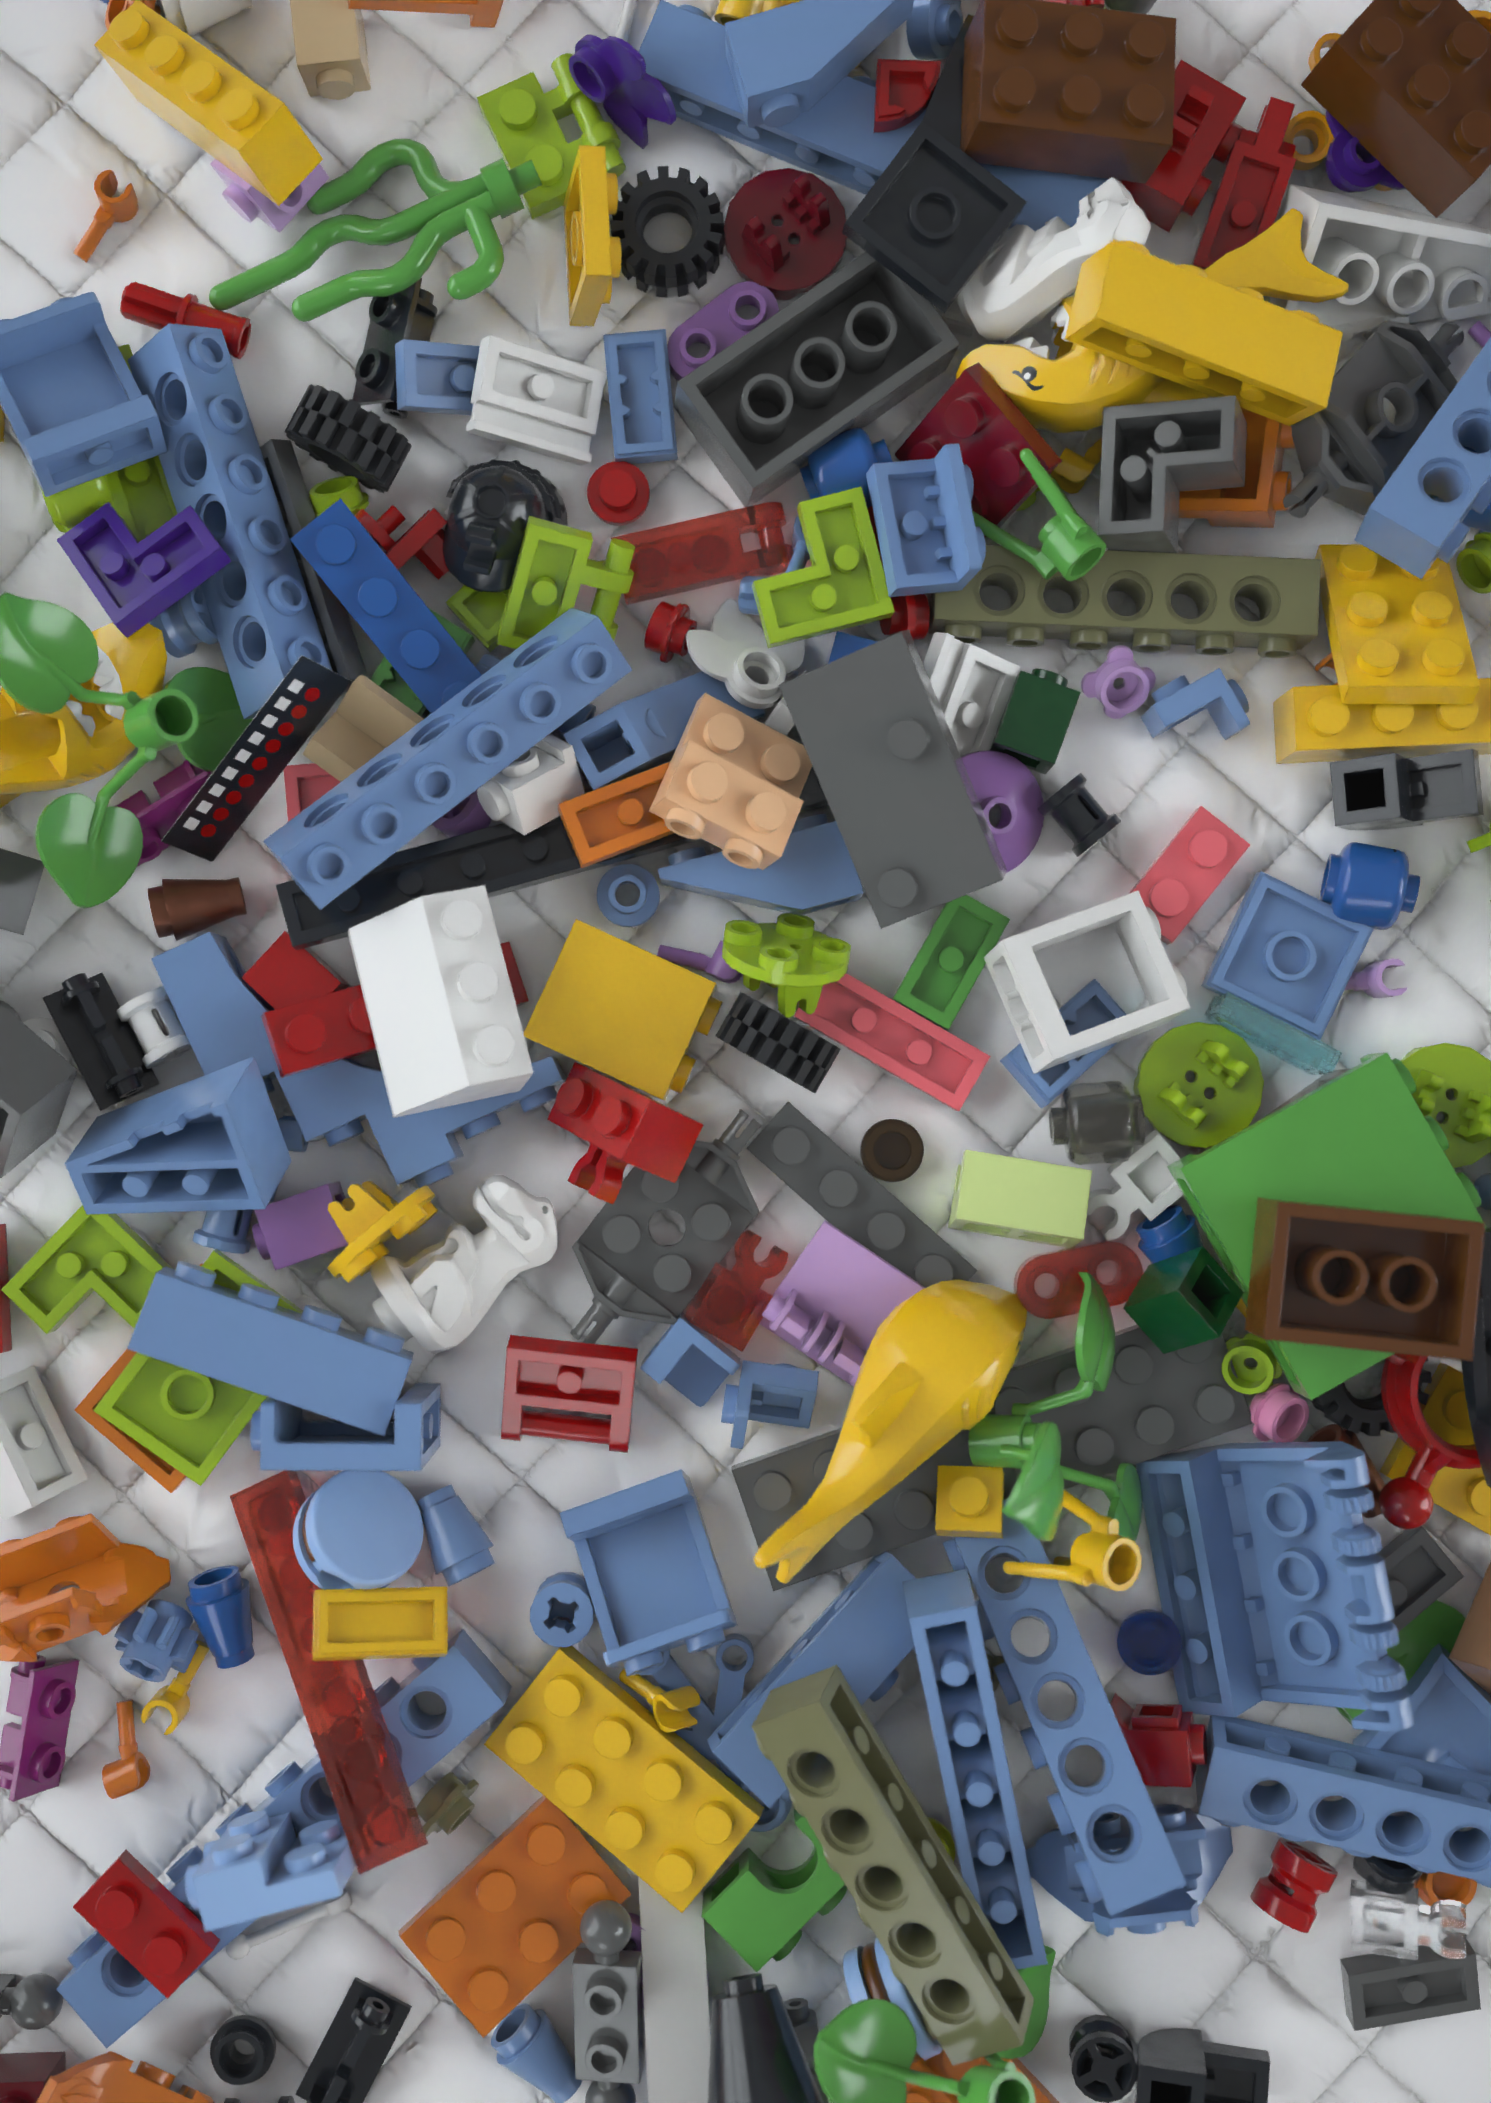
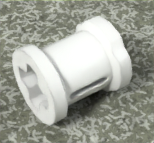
[116,986,192,1069]

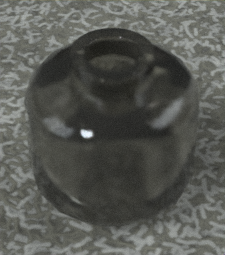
[1049,1081,1145,1165]

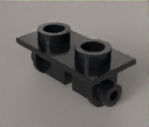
[352,278,438,419]
[42,972,160,1111]
[295,1977,412,2103]

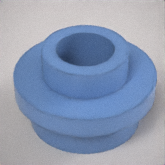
[596,864,660,927]

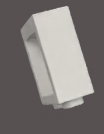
[984,891,1190,1074]

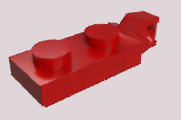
[1191,97,1297,270]

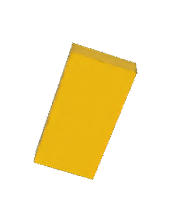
[312,1586,448,1661]

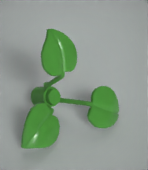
[0,593,253,908]
[968,1272,1142,1542]
[814,1945,1056,2103]

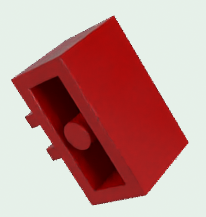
[1118,60,1247,232]
[547,1062,704,1204]

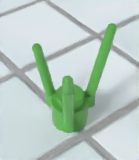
[972,448,1107,582]

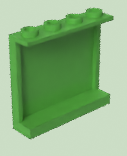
[1167,1052,1487,1400]

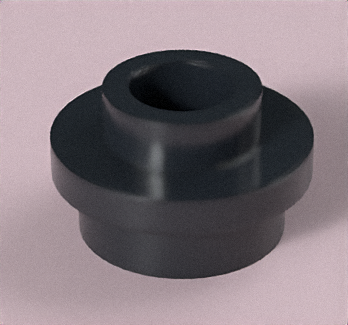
[210,2015,276,2085]

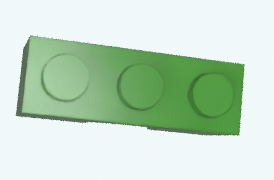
[702,1806,847,1973]

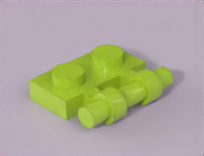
[477,53,626,220]
[497,516,635,649]

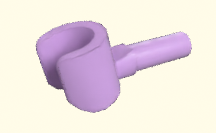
[1345,959,1407,999]

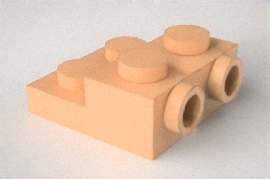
[649,693,812,870]

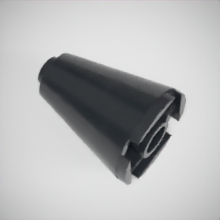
[708,1973,823,2103]

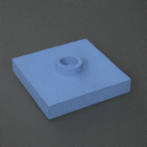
[1201,871,1374,1041]

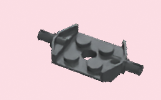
[1283,320,1465,518]
[570,1109,762,1344]

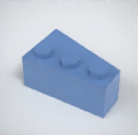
[65,1056,292,1215]

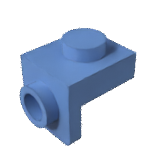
[1141,668,1250,740]
[721,1360,819,1449]

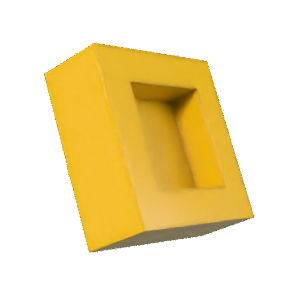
[935,1465,1004,1539]

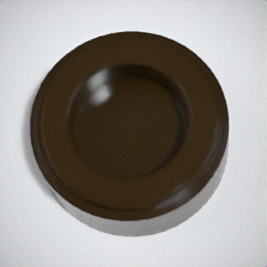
[860,1119,924,1182]

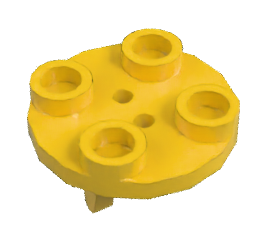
[327,1181,439,1283]

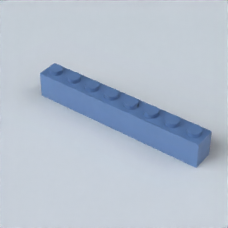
[638,0,1130,231]

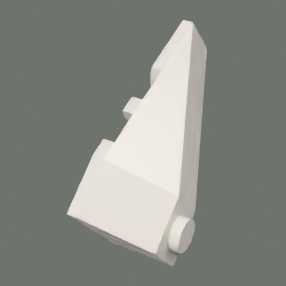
[1271,184,1491,341]

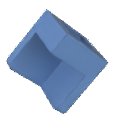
[640,1312,741,1407]

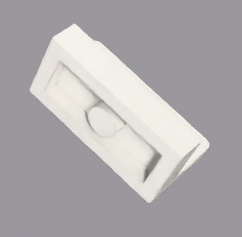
[0,1365,88,1520]

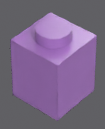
[252,1181,348,1271]

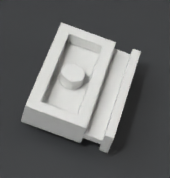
[465,335,606,466]
[923,632,1021,756]

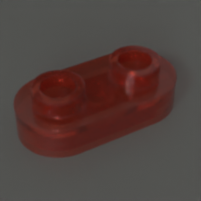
[1013,1240,1143,1319]

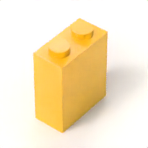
[524,919,723,1100]

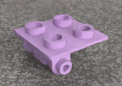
[755,1220,926,1387]

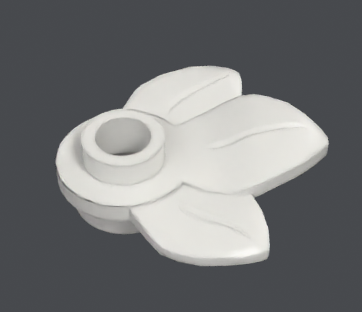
[686,598,805,709]

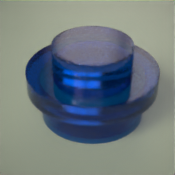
[1117,1609,1182,1675]

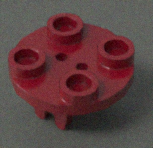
[724,168,848,301]

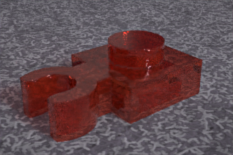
[684,1229,788,1352]

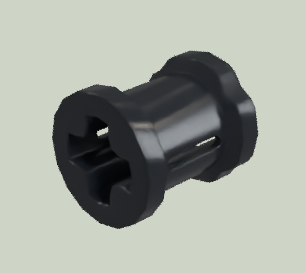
[1038,773,1121,857]

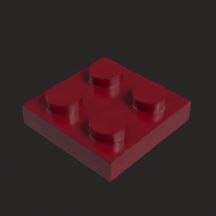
[894,362,1062,542]

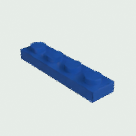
[290,498,482,713]

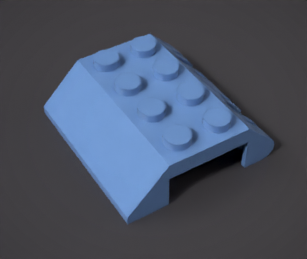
[1136,1441,1415,1732]

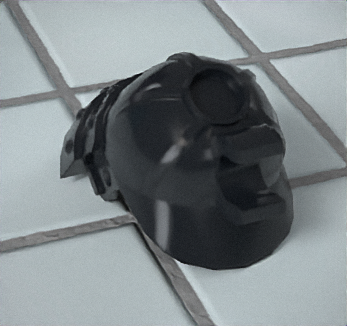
[442,459,568,592]

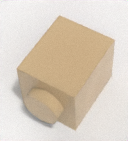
[290,0,371,100]

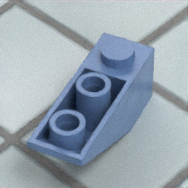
[563,671,765,791]
[657,814,863,915]

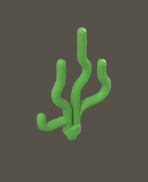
[209,139,542,322]

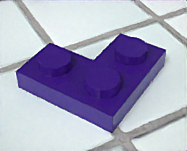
[57,502,232,638]

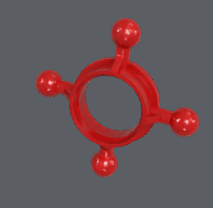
[1379,1353,1481,1529]

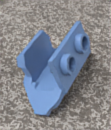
[1025,1804,1233,1937]

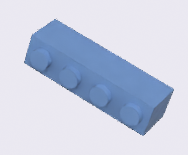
[127,1261,414,1436]
[707,1551,917,1809]

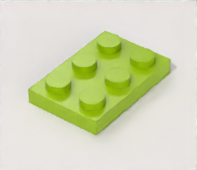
[93,1249,303,1486]

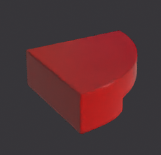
[873,59,941,133]

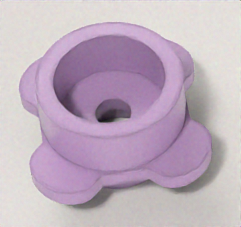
[1081,645,1156,719]

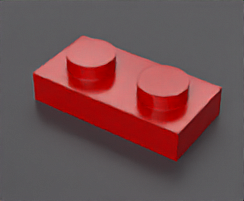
[73,1849,220,1999]

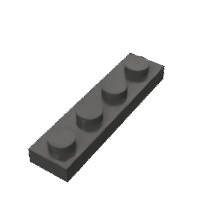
[260,439,368,695]
[746,1101,978,1288]

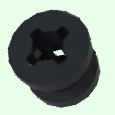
[1069,2015,1137,2103]

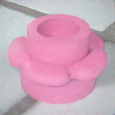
[1249,1383,1309,1443]

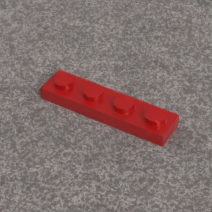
[261,941,529,1078]

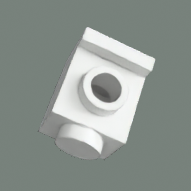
[477,734,585,835]

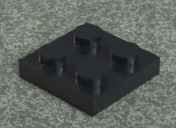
[842,120,1026,314]

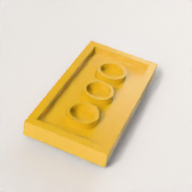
[484,1646,764,1913]

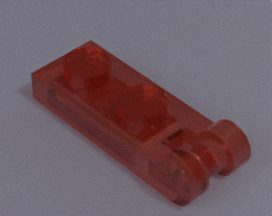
[611,502,793,605]

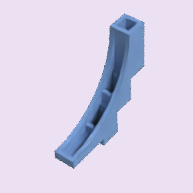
[151,931,567,1188]

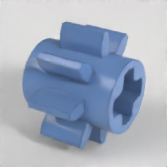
[114,1599,199,1682]

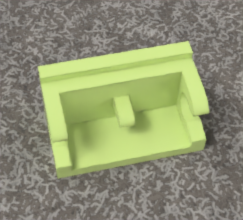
[948,1150,1092,1248]

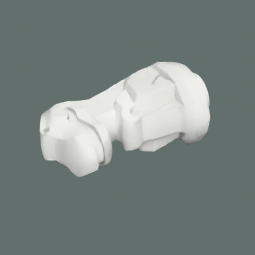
[956,177,1151,344]
[370,1175,558,1354]

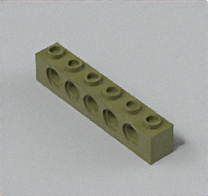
[929,545,1321,658]
[751,1665,1034,2065]

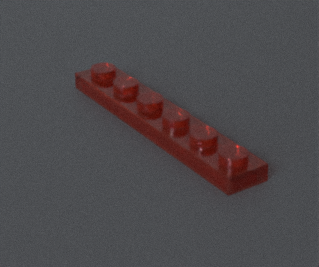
[230,1470,428,1875]

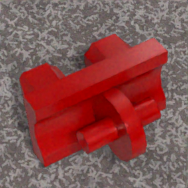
[354,505,449,597]

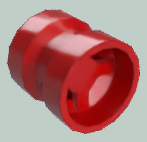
[1250,1838,1338,1933]

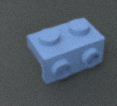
[866,443,986,597]

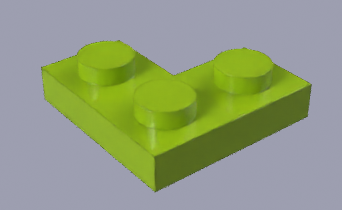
[752,487,894,649]
[1,1205,173,1334]

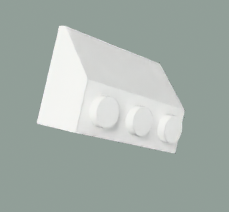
[348,885,534,1118]

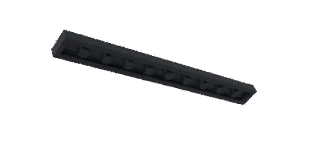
[276,742,829,950]

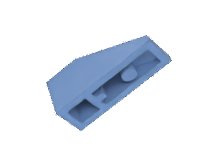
[725,0,914,129]

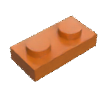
[557,761,674,868]

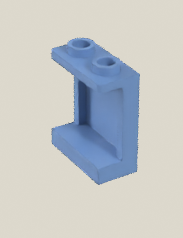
[0,292,168,497]
[250,1383,441,1471]
[559,1469,738,1676]

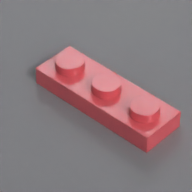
[793,973,991,1111]

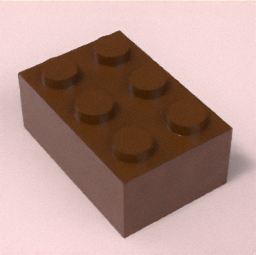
[960,0,1177,183]
[1301,0,1491,218]
[1245,1197,1485,1361]

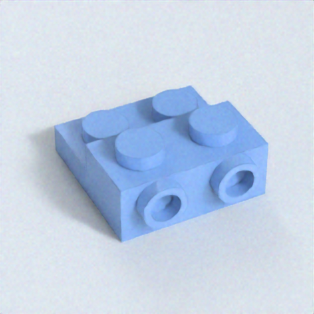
[185,1811,366,1932]

